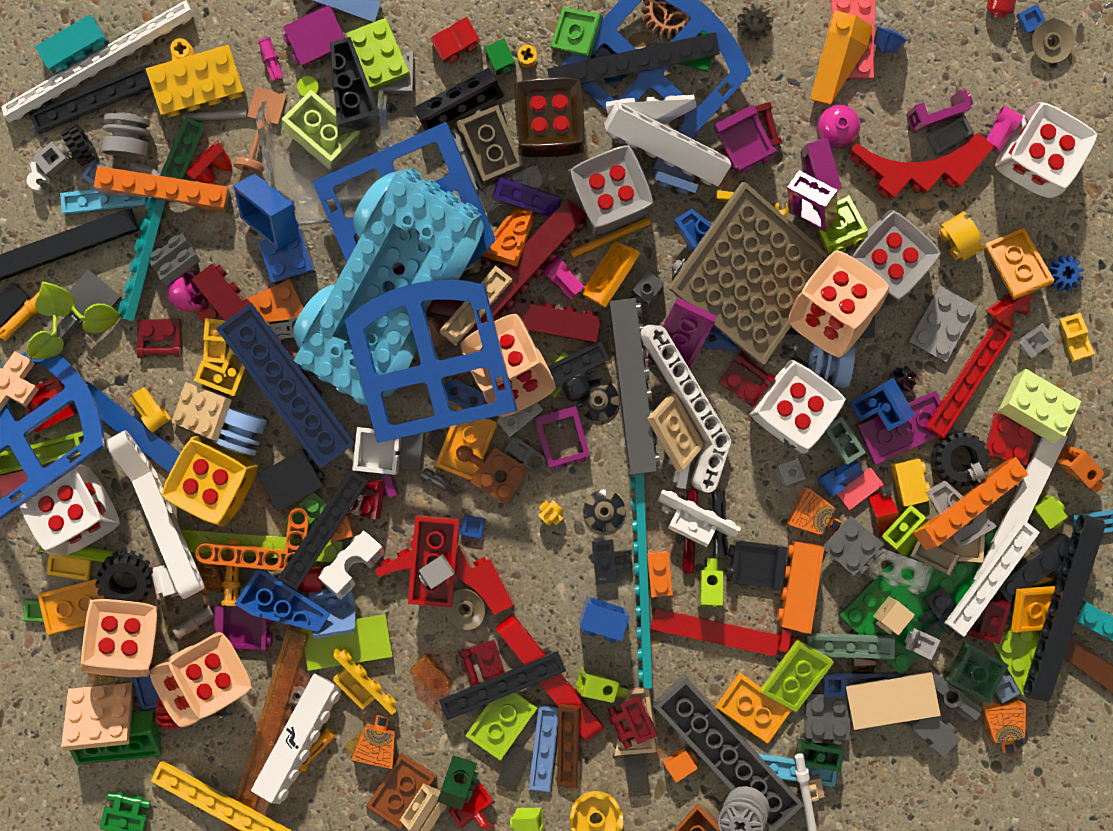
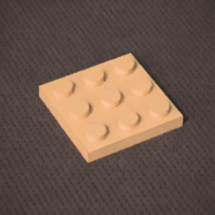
[61,683,134,751]

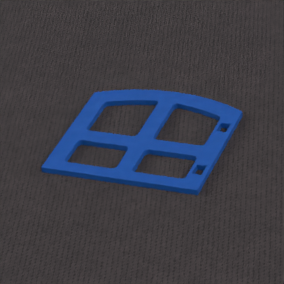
[562,0,751,158]
[312,122,497,291]
[344,280,518,443]
[0,352,105,520]

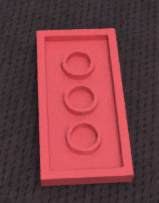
[831,0,875,79]

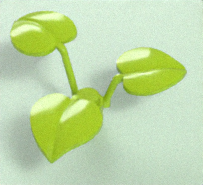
[26,282,120,359]

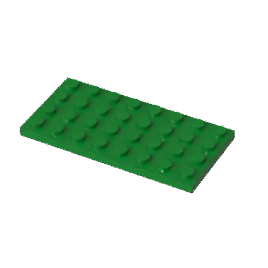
[839,514,997,674]

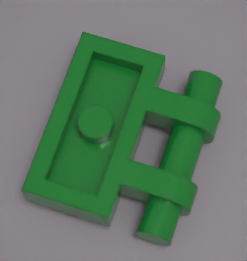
[99,792,151,831]

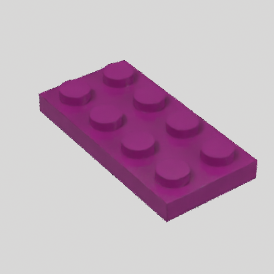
[647,298,717,372]
[857,390,954,465]

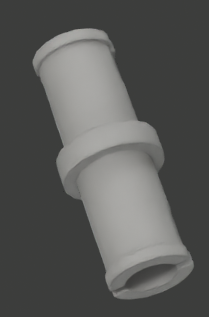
[172,605,215,639]

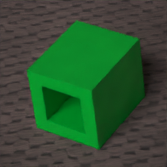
[485,38,516,75]

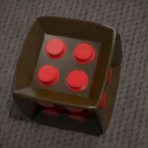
[514,77,585,158]

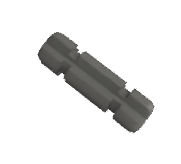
[421,468,461,497]

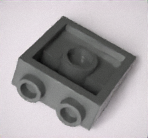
[149,233,201,286]
[822,516,884,577]
[804,693,850,744]

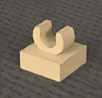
[808,774,825,802]

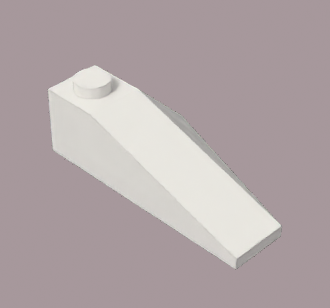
[606,95,697,144]

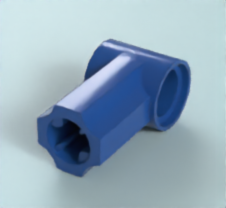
[818,460,864,497]

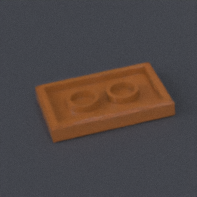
[366,752,437,830]

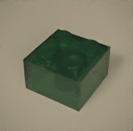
[944,642,1009,703]

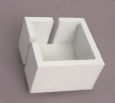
[353,427,402,475]

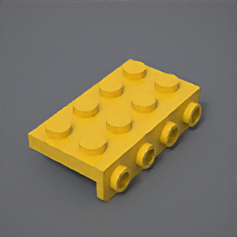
[146,44,245,118]

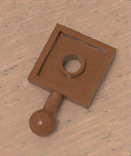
[456,445,530,505]

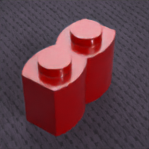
[430,17,481,64]

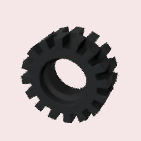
[61,124,98,166]

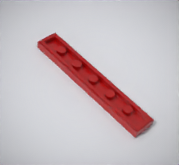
[925,322,1012,439]
[650,608,780,656]

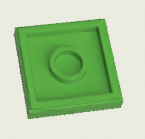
[550,7,603,58]

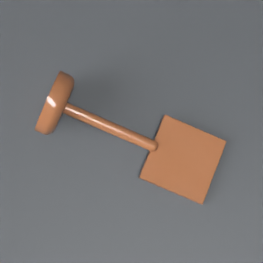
[234,87,287,175]

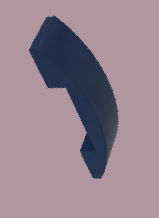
[823,672,909,697]

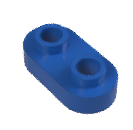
[703,328,740,351]
[445,380,485,409]

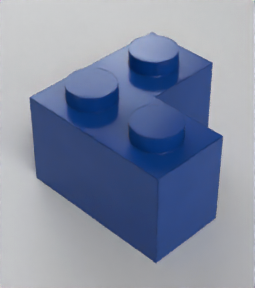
[849,378,915,431]

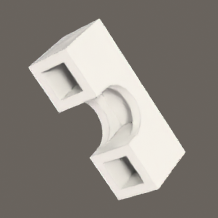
[319,531,386,600]

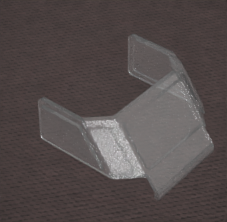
[256,90,395,226]

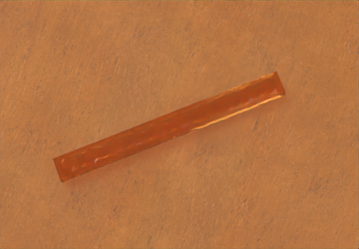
[226,628,309,831]

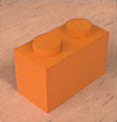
[647,550,673,597]

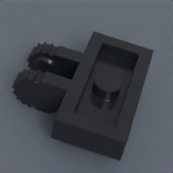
[592,539,633,584]
[917,586,956,635]

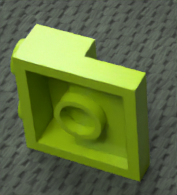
[816,196,868,255]

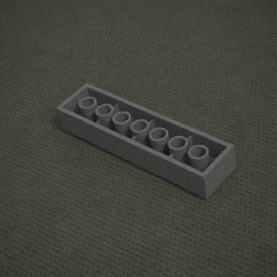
[608,298,660,474]
[653,674,804,831]

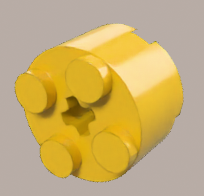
[938,211,986,262]

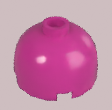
[816,105,861,149]
[167,268,208,312]

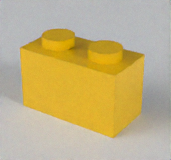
[891,458,930,507]

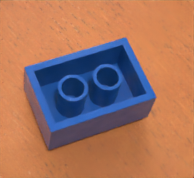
[579,596,630,643]

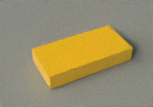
[46,554,93,581]

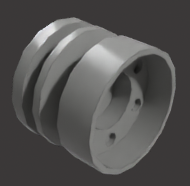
[101,113,150,159]
[718,786,770,831]

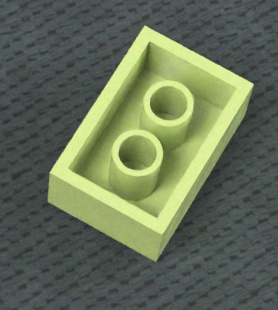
[282,90,360,170]
[998,369,1081,444]

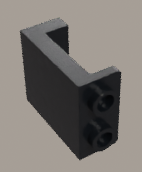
[257,449,326,512]
[726,540,788,590]

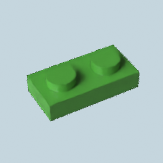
[283,492,327,536]

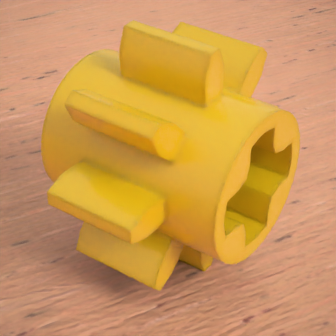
[538,500,564,526]

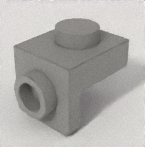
[1019,323,1056,359]
[905,628,942,660]

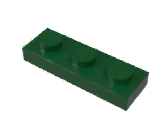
[160,116,205,179]

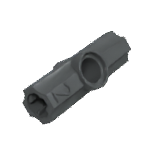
[925,669,983,724]

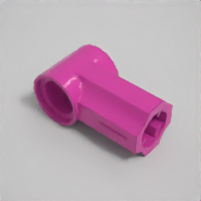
[986,105,1023,152]
[543,257,584,299]

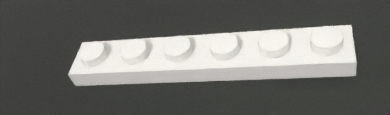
[945,519,1040,636]

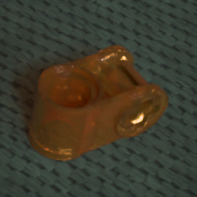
[196,552,225,595]
[410,653,451,694]

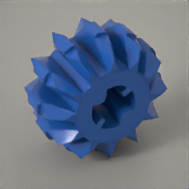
[1047,255,1084,292]

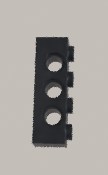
[413,68,504,131]

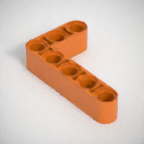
[195,508,308,571]

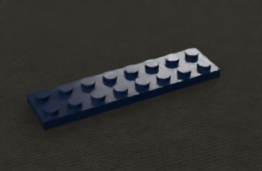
[216,303,355,469]

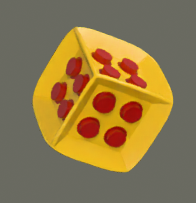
[162,436,259,526]

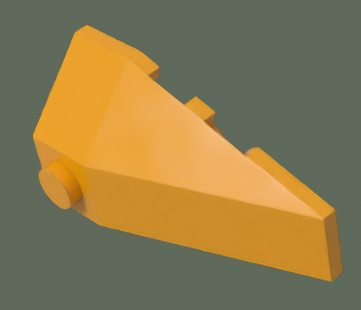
[810,10,873,105]

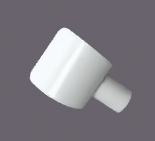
[27,162,50,195]

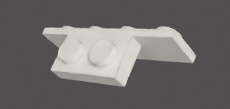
[658,490,741,547]

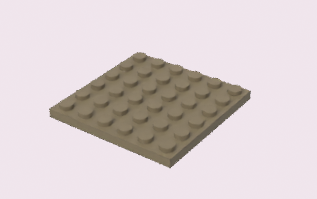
[668,182,830,365]

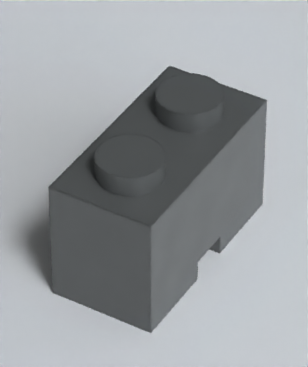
[907,714,961,758]

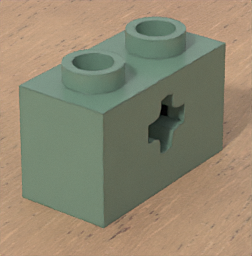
[824,416,866,464]

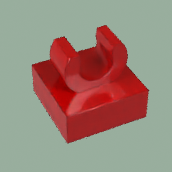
[778,627,801,652]

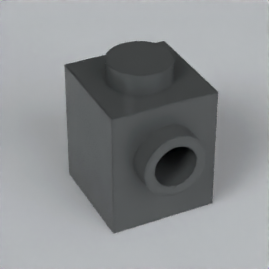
[631,270,665,305]

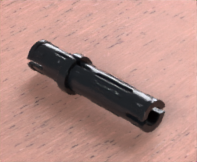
[712,491,727,556]

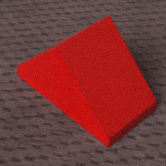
[868,490,899,537]

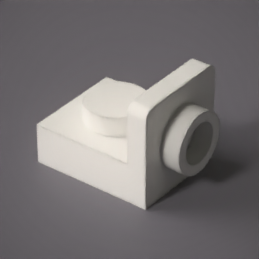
[667,459,690,489]

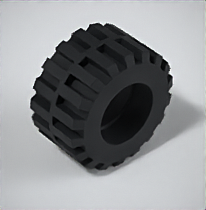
[931,432,991,486]
[95,550,153,603]

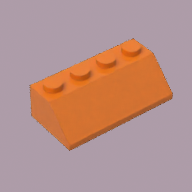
[777,540,824,634]

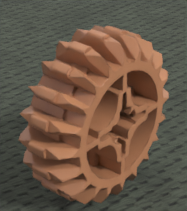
[641,0,690,40]

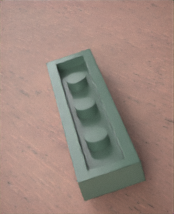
[807,633,895,659]

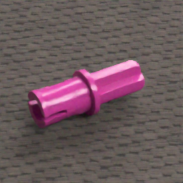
[258,37,283,81]

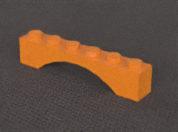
[94,166,230,213]
[913,457,1029,551]

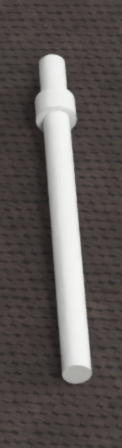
[795,754,817,831]

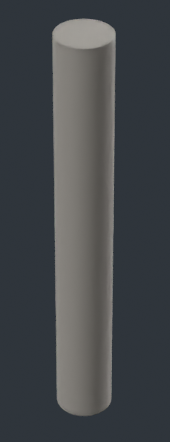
[182,109,248,121]

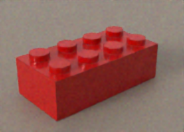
[408,515,460,608]

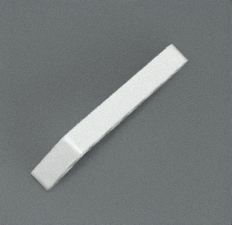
[641,325,731,493]
[105,430,205,599]

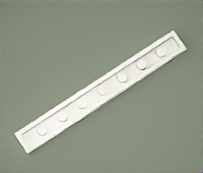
[973,436,1068,580]

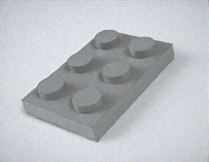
[907,286,977,363]

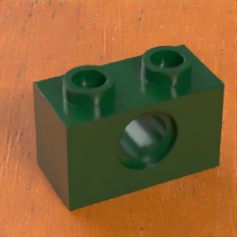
[794,739,844,772]
[437,755,478,810]

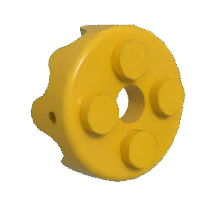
[569,791,623,831]

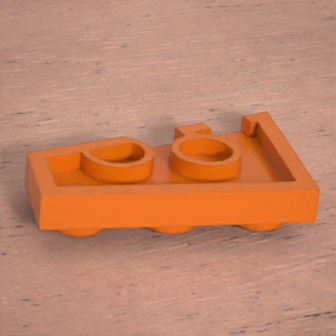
[482,206,535,267]
[248,279,304,322]

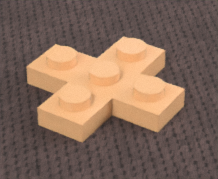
[0,352,39,411]

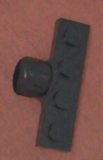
[548,341,611,402]

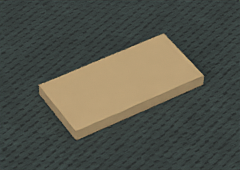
[846,672,941,730]

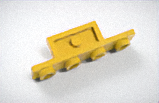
[333,647,396,715]

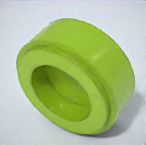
[297,76,320,97]

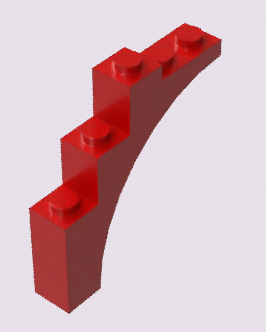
[847,133,994,200]
[375,535,514,615]

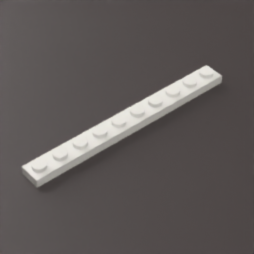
[1,0,194,123]

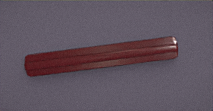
[682,489,698,574]

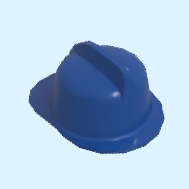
[874,25,908,54]

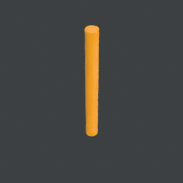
[570,217,651,258]

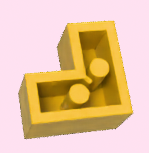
[194,348,249,397]

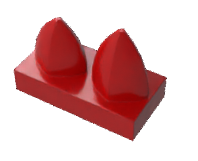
[186,141,232,183]
[985,293,1034,330]

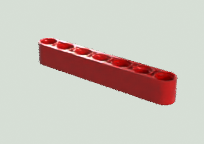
[495,614,605,742]

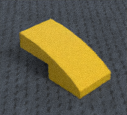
[1059,313,1095,363]
[203,318,227,363]

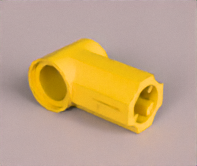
[129,387,171,432]

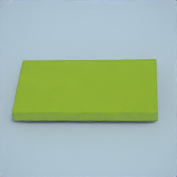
[301,614,393,671]

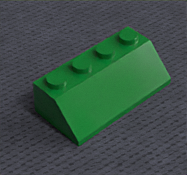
[69,710,162,765]

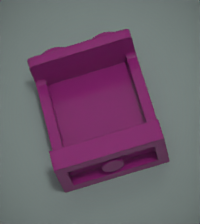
[283,5,345,70]
[906,88,973,133]
[713,104,777,174]
[214,604,273,651]

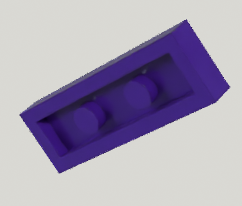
[492,176,560,217]

